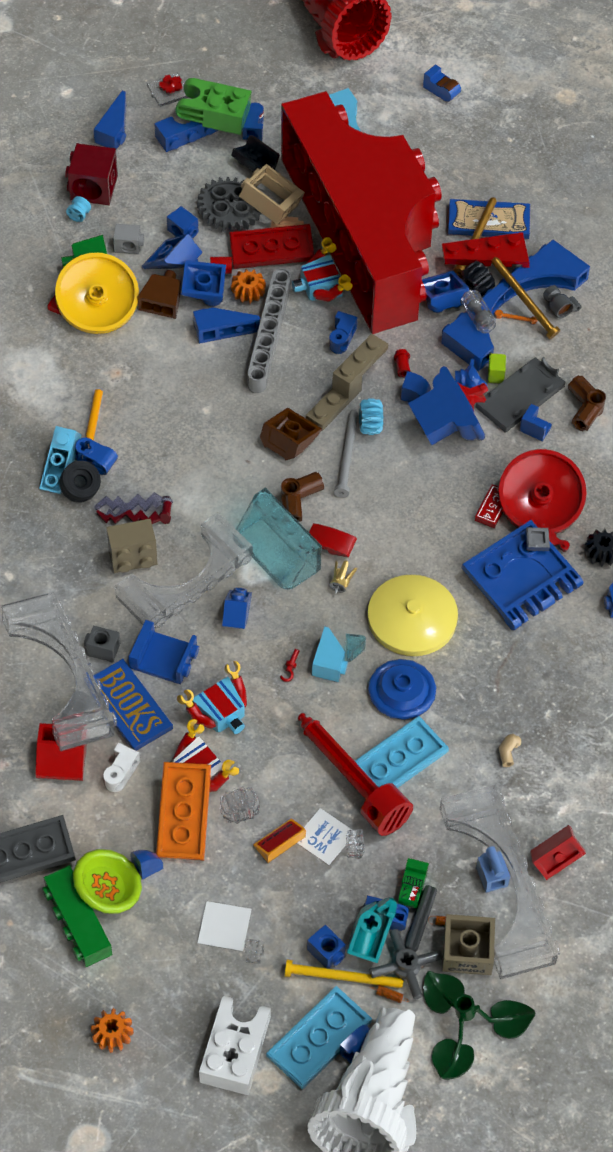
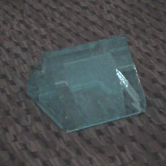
[345,634,366,662]

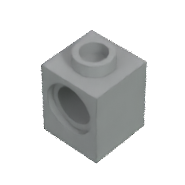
[113,224,144,254]

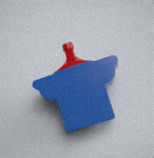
[408,366,488,445]

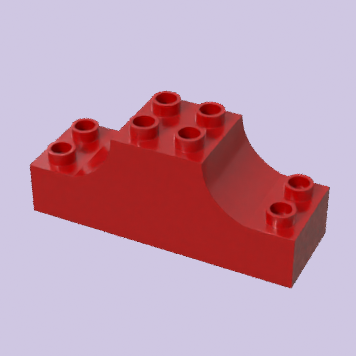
[281,91,442,334]

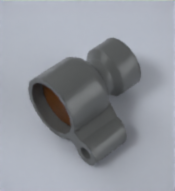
[543,285,582,318]

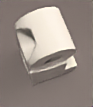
[103,743,140,792]

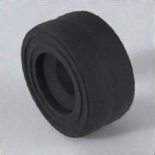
[59,461,101,502]

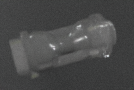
[461,290,496,333]

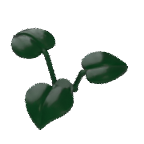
[423,971,536,1080]

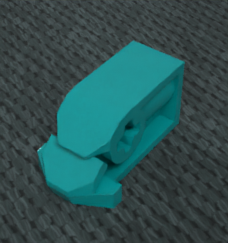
[346,897,397,963]

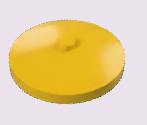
[55,253,139,334]

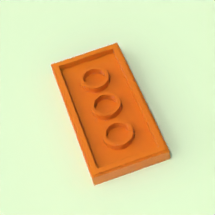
[156,762,211,861]

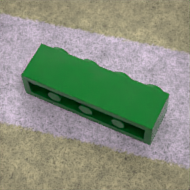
[42,865,113,967]

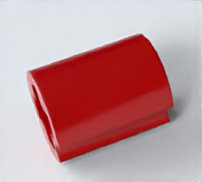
[210,257,232,274]

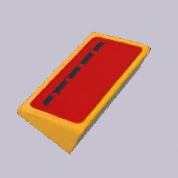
[253,818,306,863]

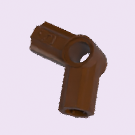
[568,375,606,432]
[281,472,324,525]

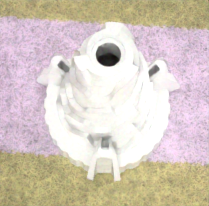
[307,1007,416,1152]

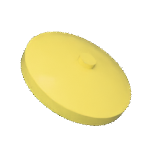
[368,575,458,656]

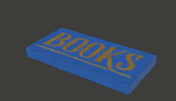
[84,659,173,751]

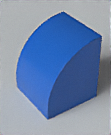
[401,371,431,402]

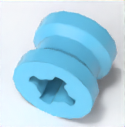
[66,196,91,222]

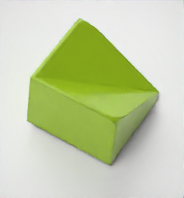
[487,353,506,384]

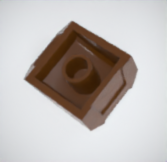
[260,408,323,461]

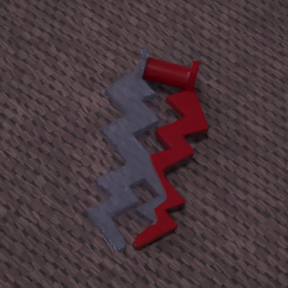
[95,492,173,524]

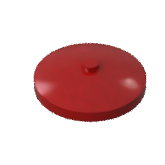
[498,449,587,534]

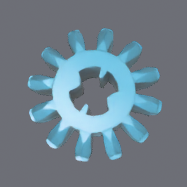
[359,398,384,435]

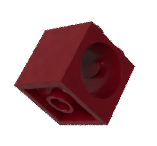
[65,143,118,206]

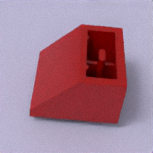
[35,723,88,781]

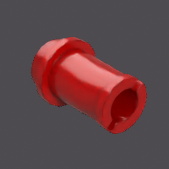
[394,349,411,377]

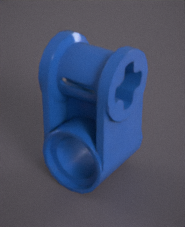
[76,437,118,475]

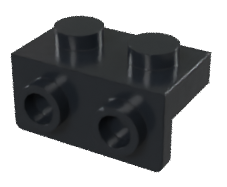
[231,135,280,173]

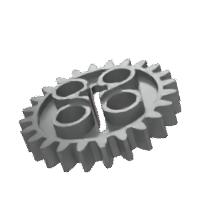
[197,177,262,232]

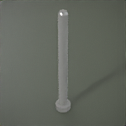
[334,410,358,498]

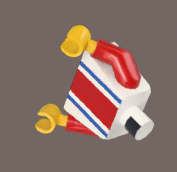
[173,719,239,792]

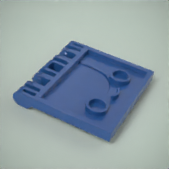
[461,520,584,630]

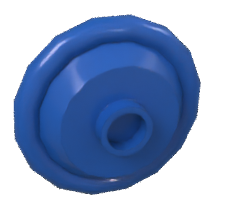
[368,659,437,720]

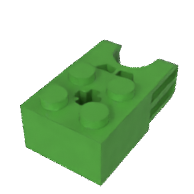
[175,78,252,135]

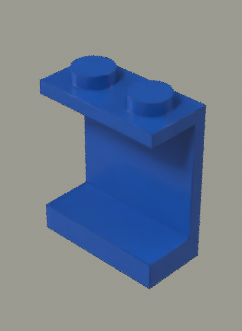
[129,620,200,685]

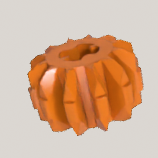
[231,269,266,304]
[91,1008,134,1053]

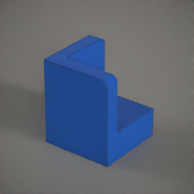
[520,404,552,442]

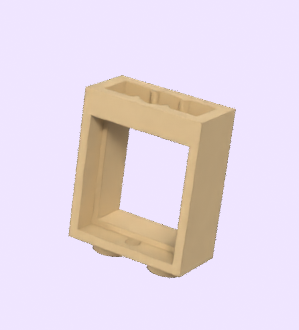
[239,164,305,225]

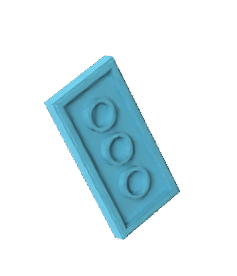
[355,716,449,788]
[266,986,372,1090]

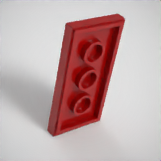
[229,224,314,269]

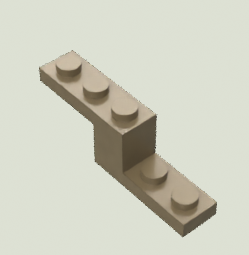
[306,333,388,431]

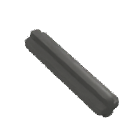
[405,885,437,952]

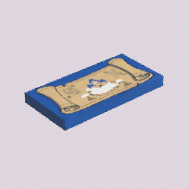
[448,199,530,239]

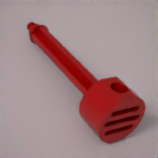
[298,713,413,836]

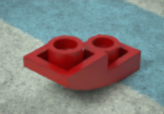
[305,523,357,558]

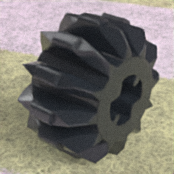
[462,261,495,297]
[584,528,613,567]

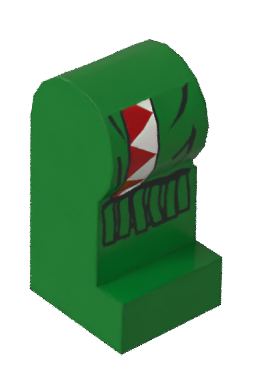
[398,858,429,909]

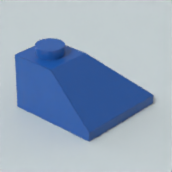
[142,234,203,269]

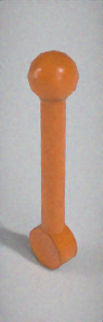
[495,310,538,324]

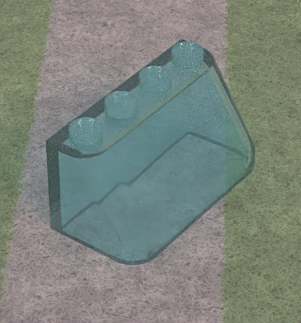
[235,487,322,590]

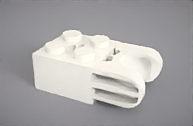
[199,996,271,1095]

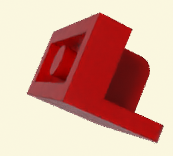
[530,825,586,880]

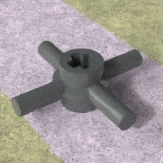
[369,929,442,1000]

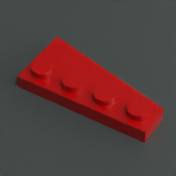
[442,232,530,268]

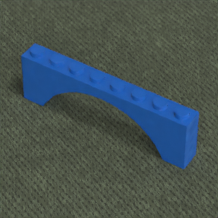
[441,240,590,372]

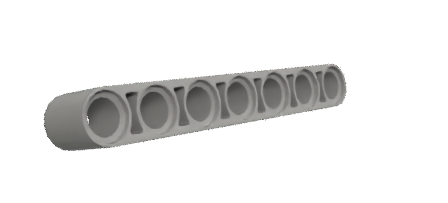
[248,268,291,393]

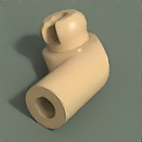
[499,734,521,767]

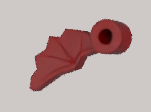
[541,523,570,552]

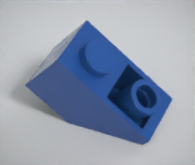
[222,588,252,629]

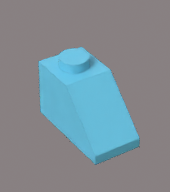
[312,626,348,682]

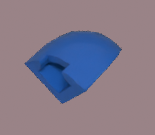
[130,850,164,880]
[339,1024,370,1064]

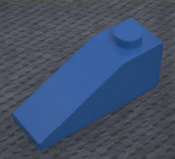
[94,90,127,150]
[193,307,260,344]

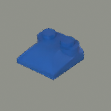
[181,260,226,306]
[422,271,470,313]

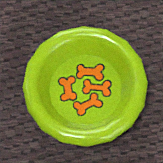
[73,849,142,914]

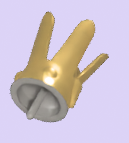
[329,560,357,593]

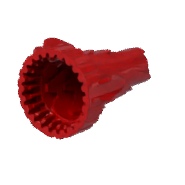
[302,0,392,60]

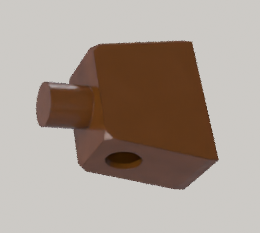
[138,270,181,319]

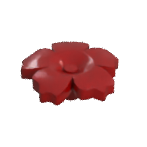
[159,75,183,94]

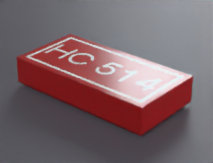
[475,484,503,529]

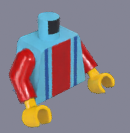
[291,237,352,302]
[177,661,247,734]

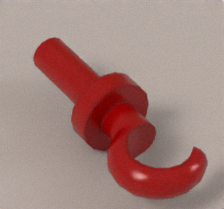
[280,649,300,682]

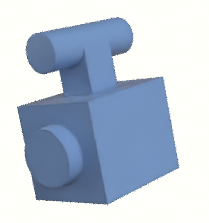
[476,846,510,893]

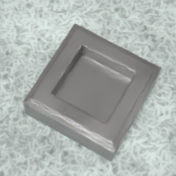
[525,528,550,551]

